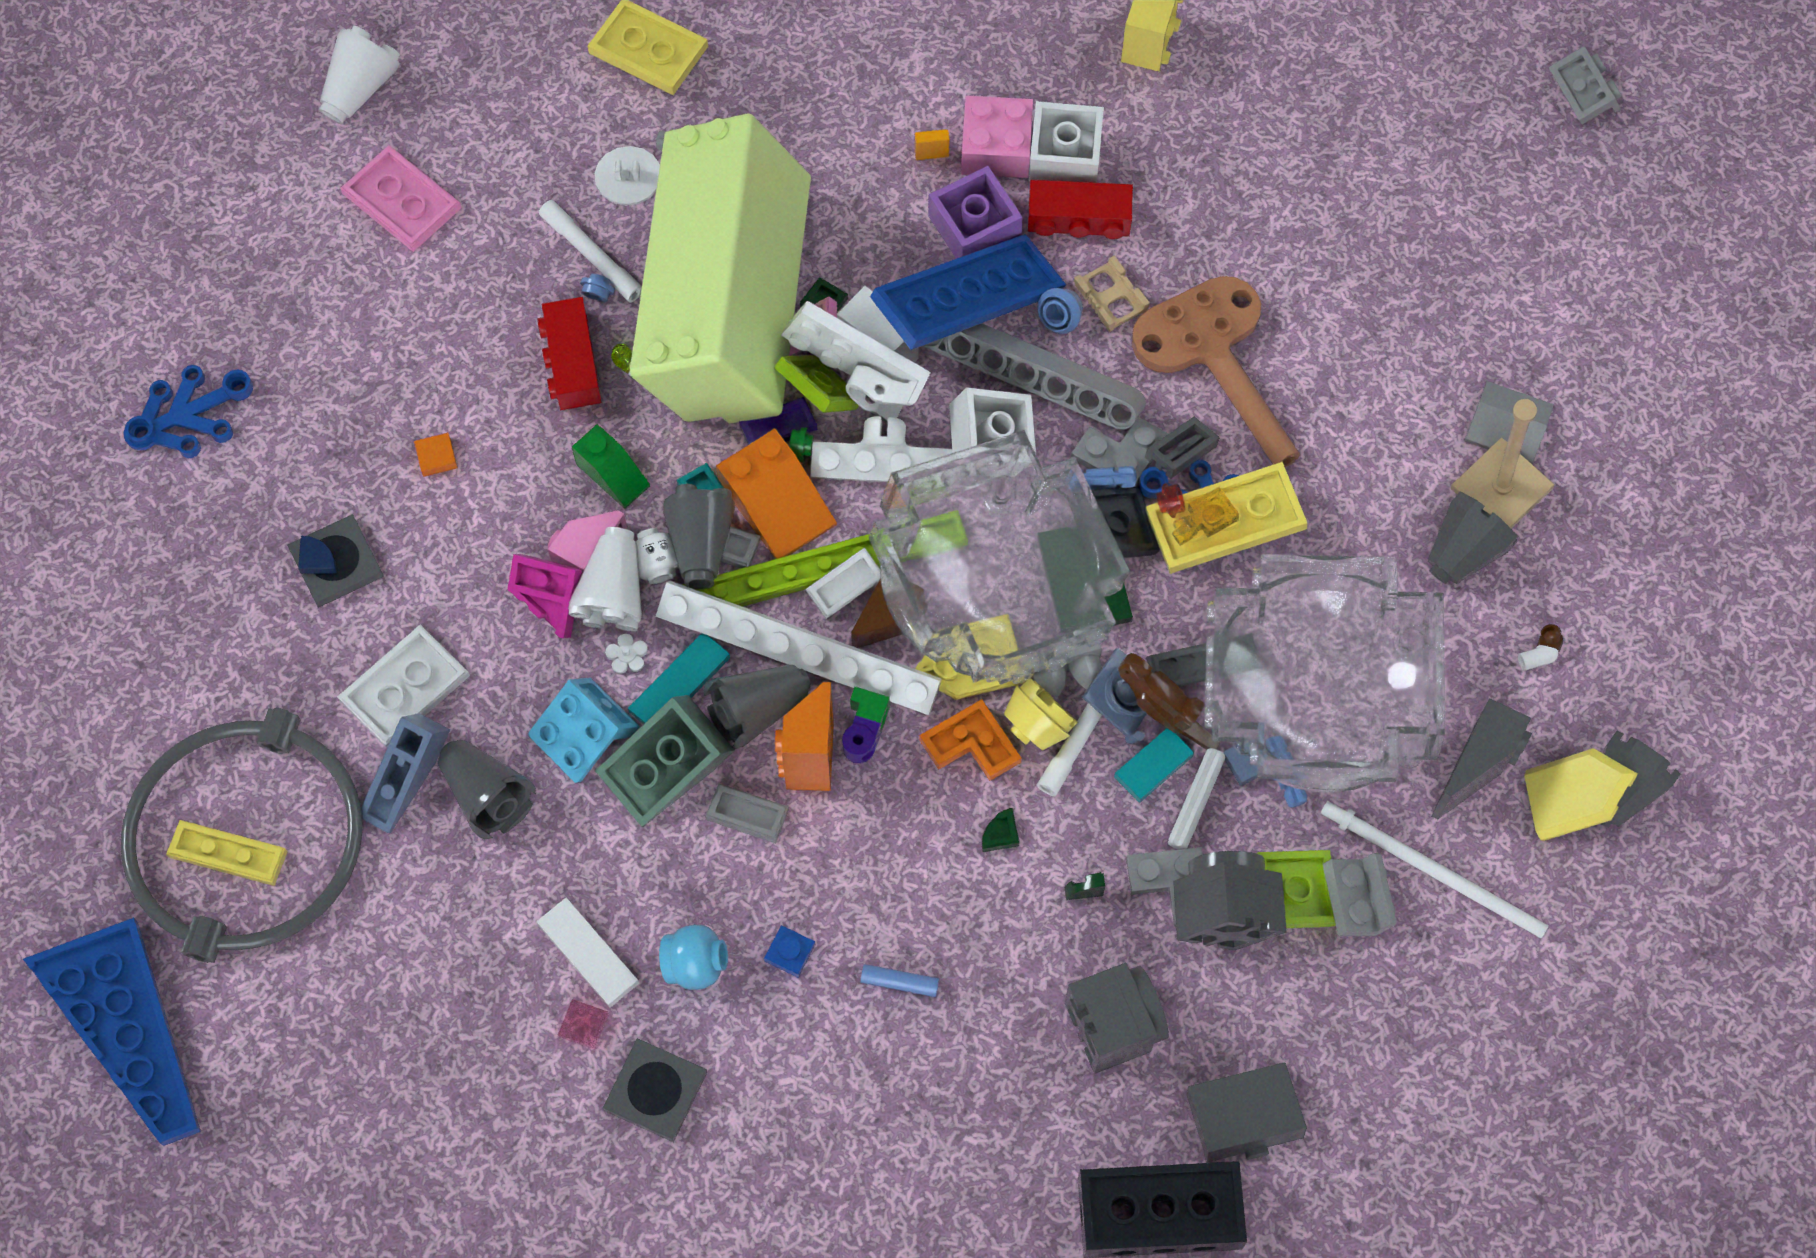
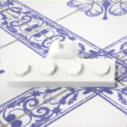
[811,416,954,486]

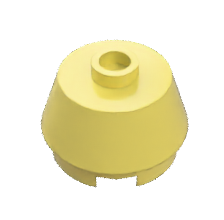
[1004,677,1078,751]

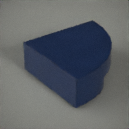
[298,536,337,574]

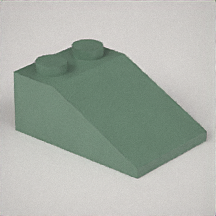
[595,695,735,827]

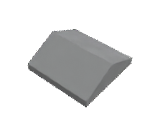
[1465,381,1554,464]

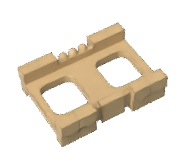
[1074,255,1150,332]

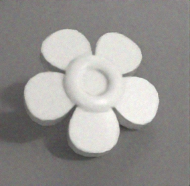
[605,634,648,674]

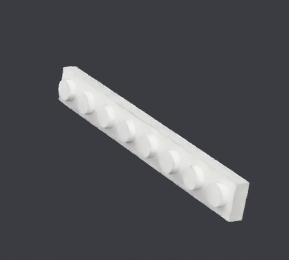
[656,581,942,715]

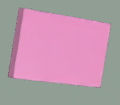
[340,145,462,252]

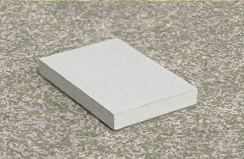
[337,625,470,748]

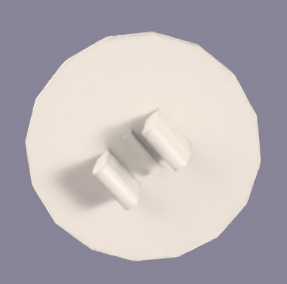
[594,146,660,206]

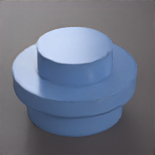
[580,273,615,302]

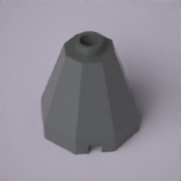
[1428,491,1518,584]
[1601,731,1681,828]

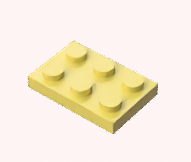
[588,0,708,95]

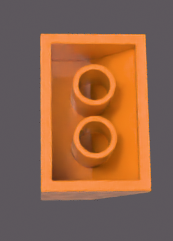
[775,682,834,791]

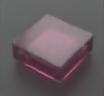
[558,999,609,1050]

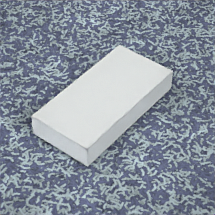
[805,548,883,619]

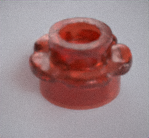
[1157,483,1185,518]

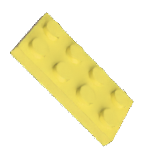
[1146,462,1307,574]

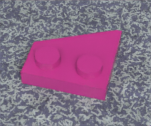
[507,554,583,638]

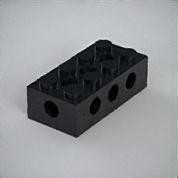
[1078,1161,1247,1258]

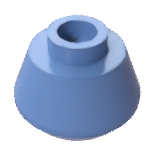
[1037,288,1083,334]

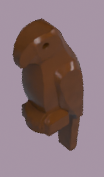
[1118,653,1220,750]

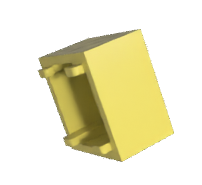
[1121,0,1184,71]

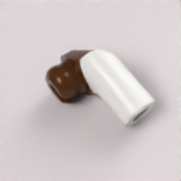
[1518,624,1563,671]

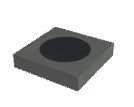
[287,514,384,608]
[603,1038,707,1143]

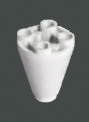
[319,25,400,124]
[568,527,642,631]

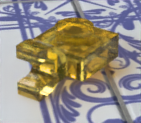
[1172,487,1239,546]

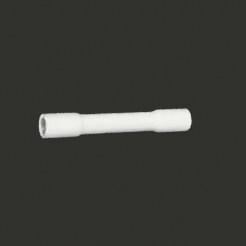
[539,200,642,303]
[1037,703,1102,797]

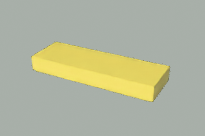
[166,820,288,886]

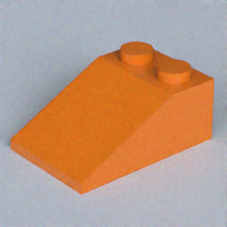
[716,429,837,559]

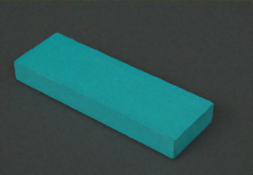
[628,633,731,725]

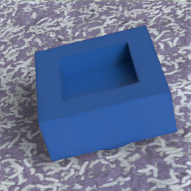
[764,925,816,978]

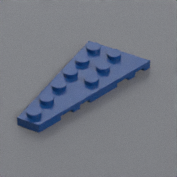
[23,918,201,1146]

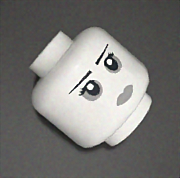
[635,528,679,584]

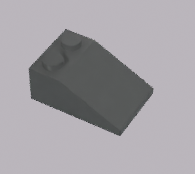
[1431,698,1532,820]

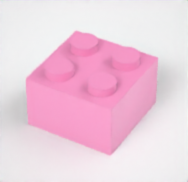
[961,96,1033,178]

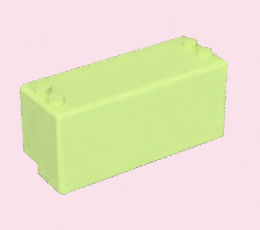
[630,113,811,424]

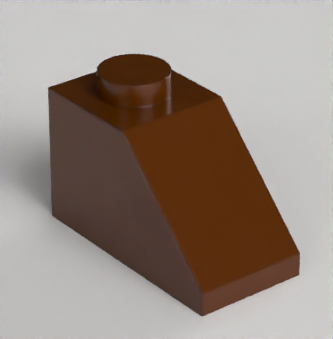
[851,572,926,648]

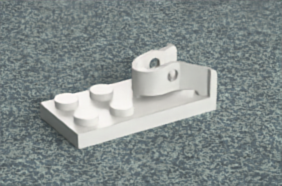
[781,301,931,424]

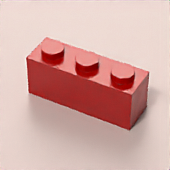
[1027,180,1133,239]
[537,297,602,411]

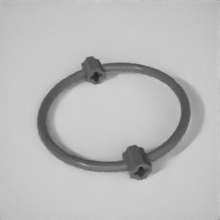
[121,707,363,963]

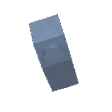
[361,713,450,833]

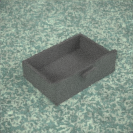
[1186,1062,1307,1163]

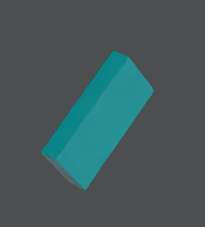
[1114,728,1194,803]

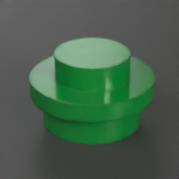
[789,427,814,463]

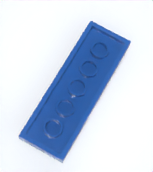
[870,234,1066,350]

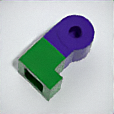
[842,687,890,764]

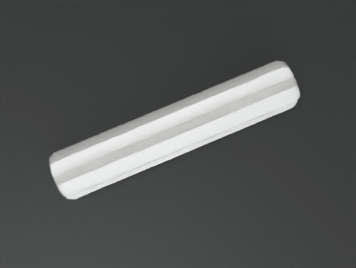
[1168,748,1225,850]

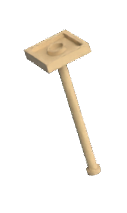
[1451,399,1554,529]

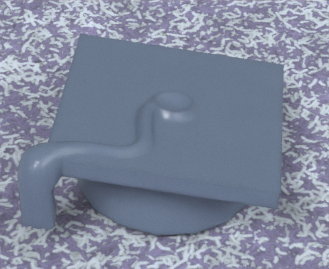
[1082,648,1147,744]

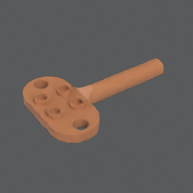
[1132,276,1300,467]

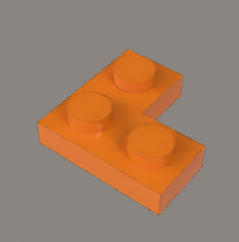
[919,699,1022,781]

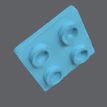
[528,678,640,783]

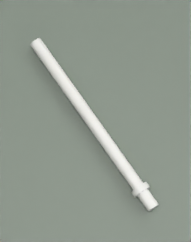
[1320,801,1549,938]

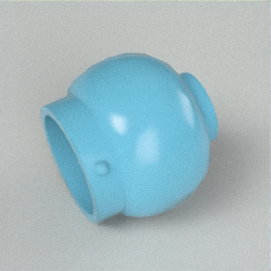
[659,924,728,990]

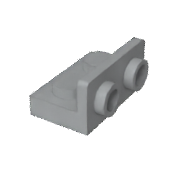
[1549,46,1622,124]
[1323,853,1397,936]

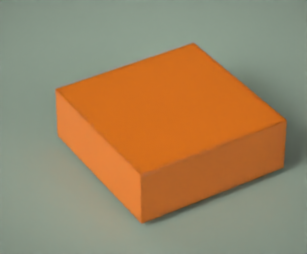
[414,432,458,477]

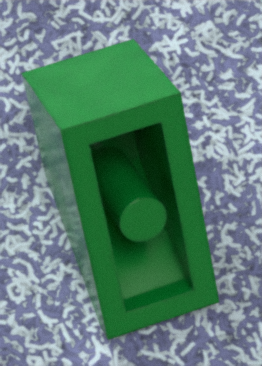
[572,424,650,509]

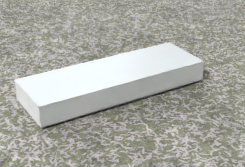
[536,898,639,1008]

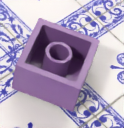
[928,166,1023,259]

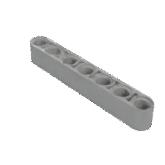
[923,323,1146,430]

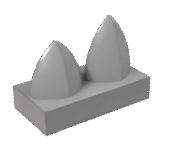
[1026,636,1102,697]

